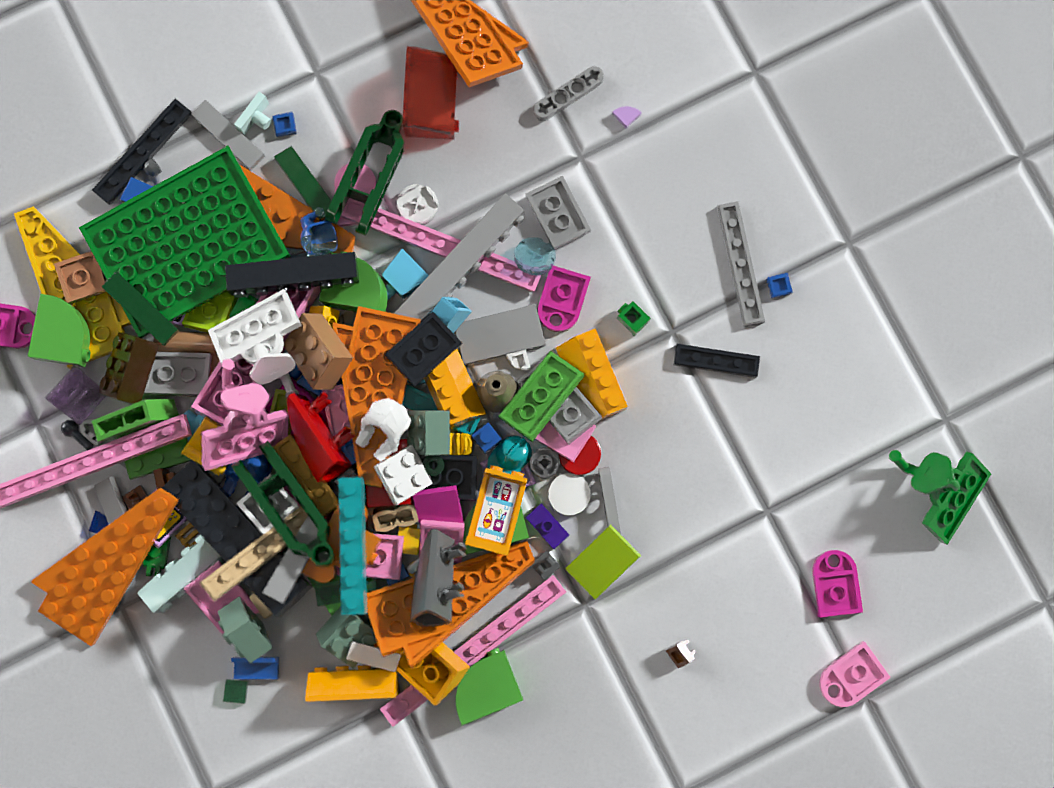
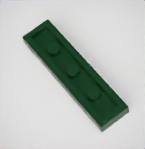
[274,146,331,222]
[102,271,180,346]

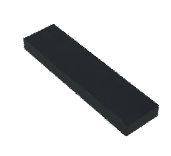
[673,344,760,378]

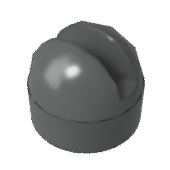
[144,158,162,176]

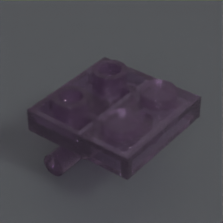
[45,365,106,425]

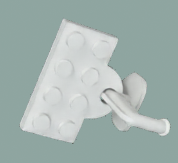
[208,289,302,398]

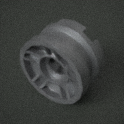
[530,448,560,479]

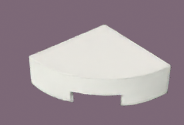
[505,349,531,371]

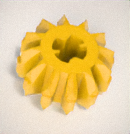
[449,433,473,456]

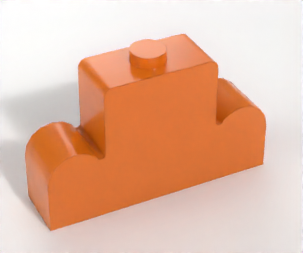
[302,505,382,583]

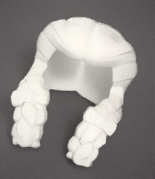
[355,399,411,462]

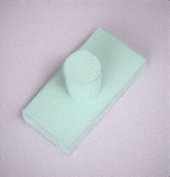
[234,92,271,135]

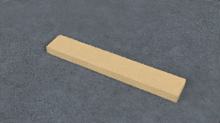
[200,507,308,602]

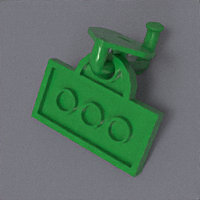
[889,450,991,545]

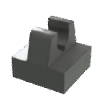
[531,550,561,581]

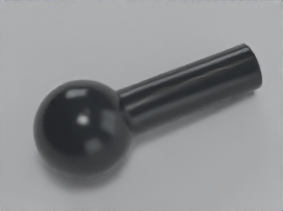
[61,420,94,450]

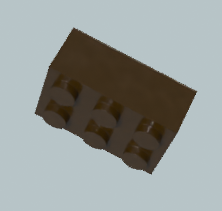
[99,332,159,404]

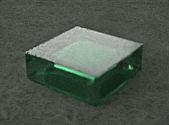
[223,679,249,704]

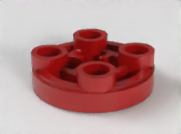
[558,436,601,475]

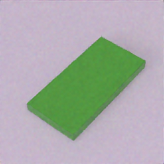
[498,351,584,442]

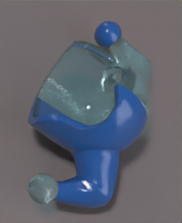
[300,207,338,257]

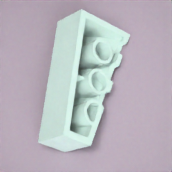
[137,535,223,613]

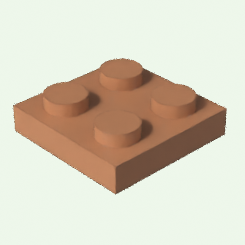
[54,251,107,304]

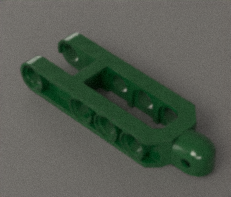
[325,110,405,236]
[231,440,335,568]

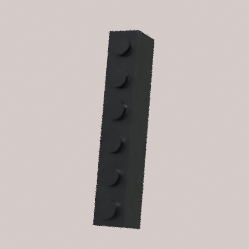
[225,252,359,298]

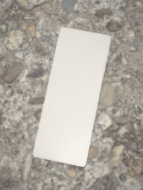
[346,642,401,672]

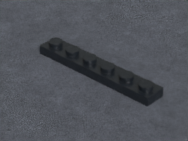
[92,98,192,205]

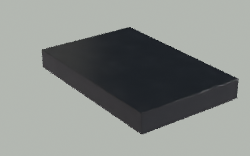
[385,312,462,387]

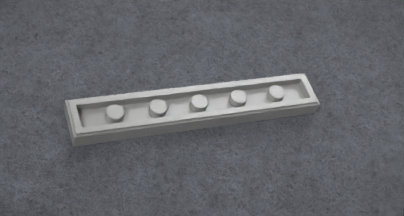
[717,201,765,327]

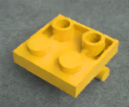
[181,416,227,476]

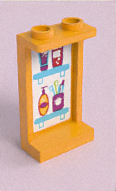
[465,465,527,556]

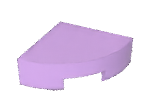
[612,106,642,128]

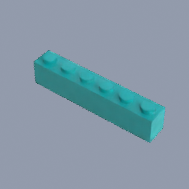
[339,477,367,615]

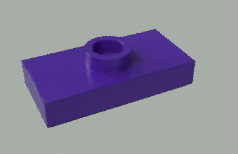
[525,503,570,549]

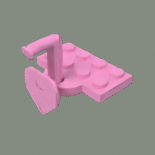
[202,359,289,471]

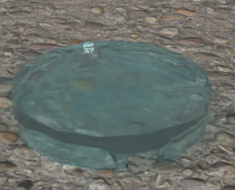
[514,237,556,275]

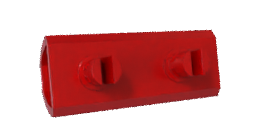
[287,392,355,483]

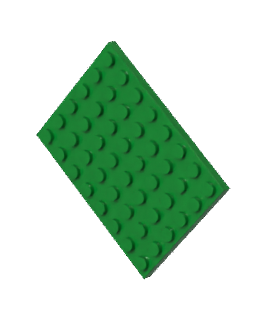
[79,146,290,338]

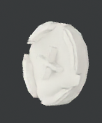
[397,184,438,225]
[548,473,591,516]

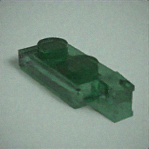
[314,580,377,607]

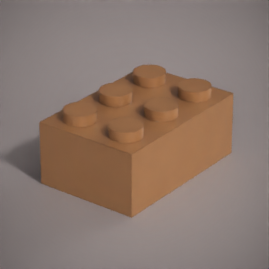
[283,313,353,390]

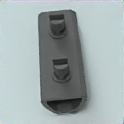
[410,529,467,626]

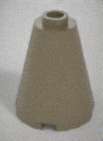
[476,371,518,413]

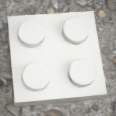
[374,445,432,505]

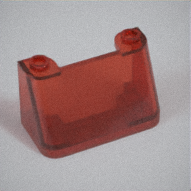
[403,46,459,139]

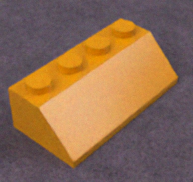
[555,328,628,420]
[424,349,486,429]
[373,643,470,706]
[305,665,399,702]

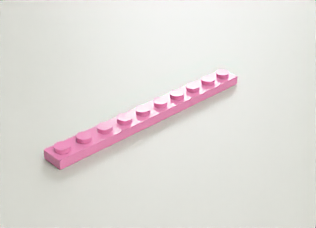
[341,198,542,293]
[0,414,192,509]
[380,575,566,727]

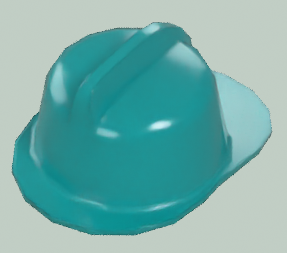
[487,436,532,474]

